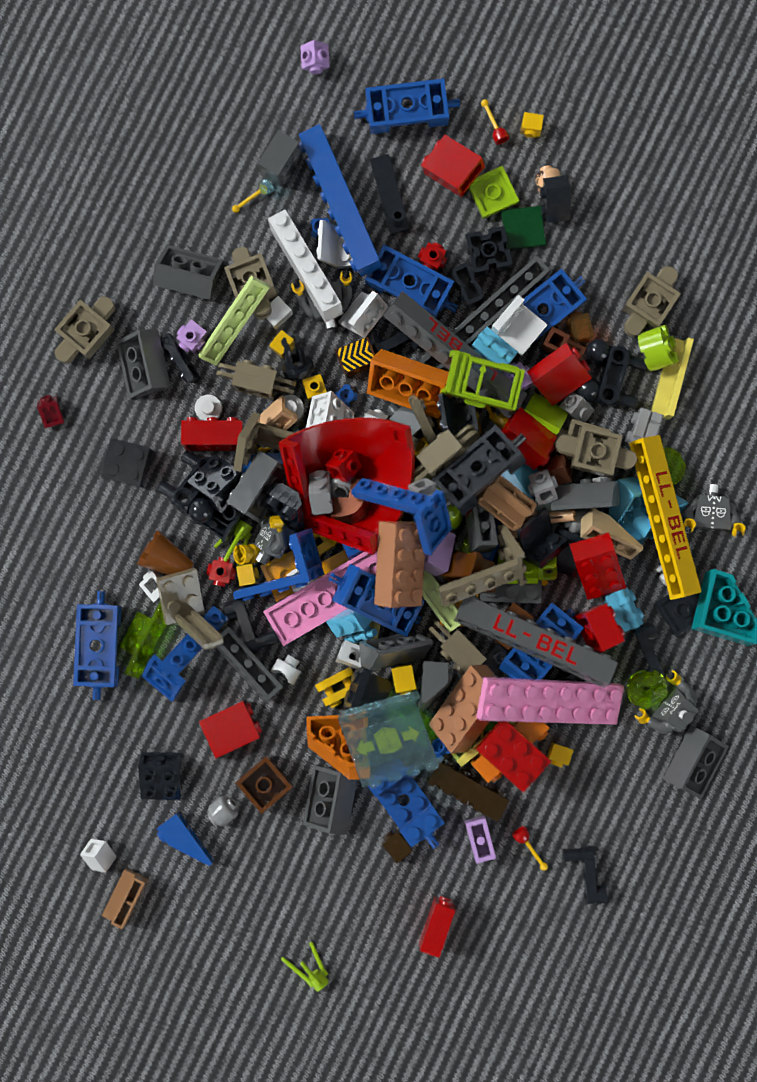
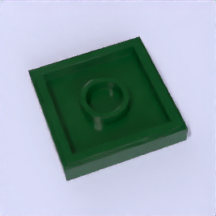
[501,206,546,251]

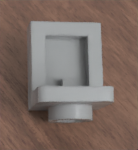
[559,392,595,422]

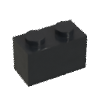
[540,175,571,223]

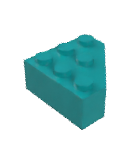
[691,569,757,646]

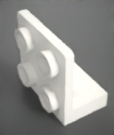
[317,220,353,269]
[338,291,389,338]
[491,295,547,355]
[306,391,354,428]

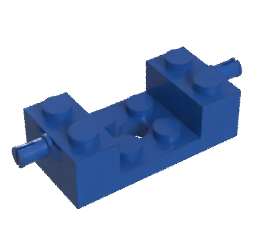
[354,78,460,134]
[365,244,459,318]
[523,268,587,351]
[328,564,425,637]
[73,591,122,700]
[499,603,584,680]
[363,754,444,849]

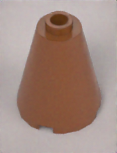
[137,530,194,575]

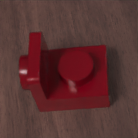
[37,395,65,428]

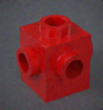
[418,242,448,272]
[325,449,362,482]
[207,557,237,587]

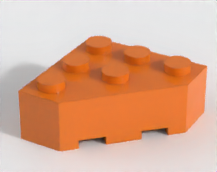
[306,714,370,780]

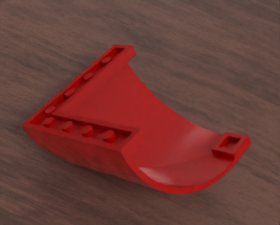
[278,417,415,555]

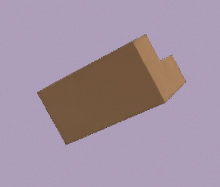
[477,475,537,531]
[102,868,149,929]

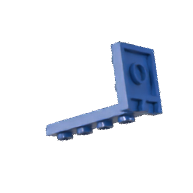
[351,478,452,555]
[233,528,325,601]
[141,606,228,702]

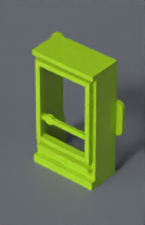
[441,350,525,411]

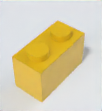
[391,664,416,696]

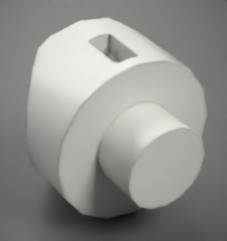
[195,395,223,420]
[284,395,304,423]
[270,655,301,685]

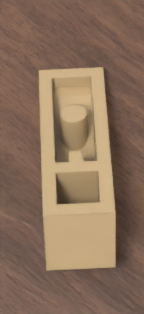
[580,508,643,560]

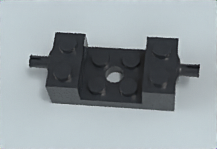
[432,425,527,516]

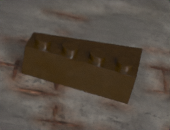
[426,758,510,822]

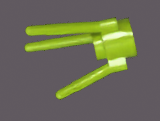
[214,520,252,566]
[281,942,329,992]

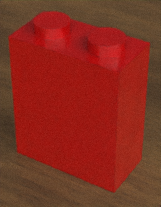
[421,135,485,197]
[527,343,592,406]
[502,407,557,470]
[199,700,263,759]
[419,895,456,958]

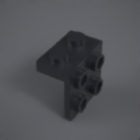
[437,393,482,436]
[343,668,393,719]

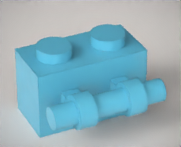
[471,327,518,372]
[602,587,644,632]
[326,609,377,644]

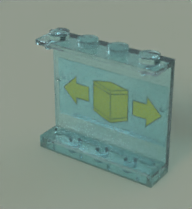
[338,690,443,788]

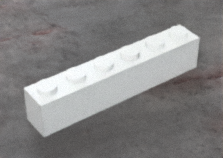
[268,210,343,323]

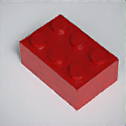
[181,417,245,451]
[570,532,626,600]
[573,603,625,652]
[475,721,551,793]

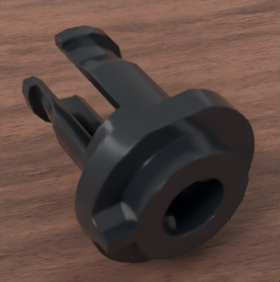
[281,334,314,381]

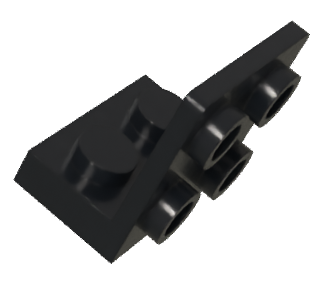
[188,455,242,513]
[517,507,569,569]
[138,752,182,800]

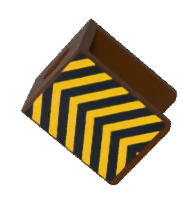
[335,337,375,378]

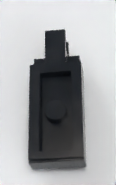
[160,333,201,383]

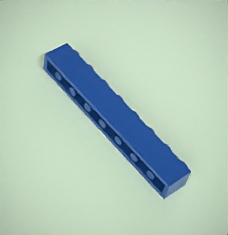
[299,124,383,277]

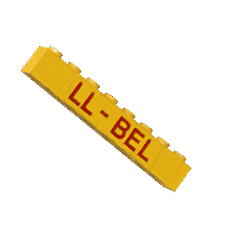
[629,435,701,600]

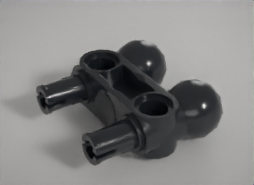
[576,339,647,409]
[157,450,214,523]

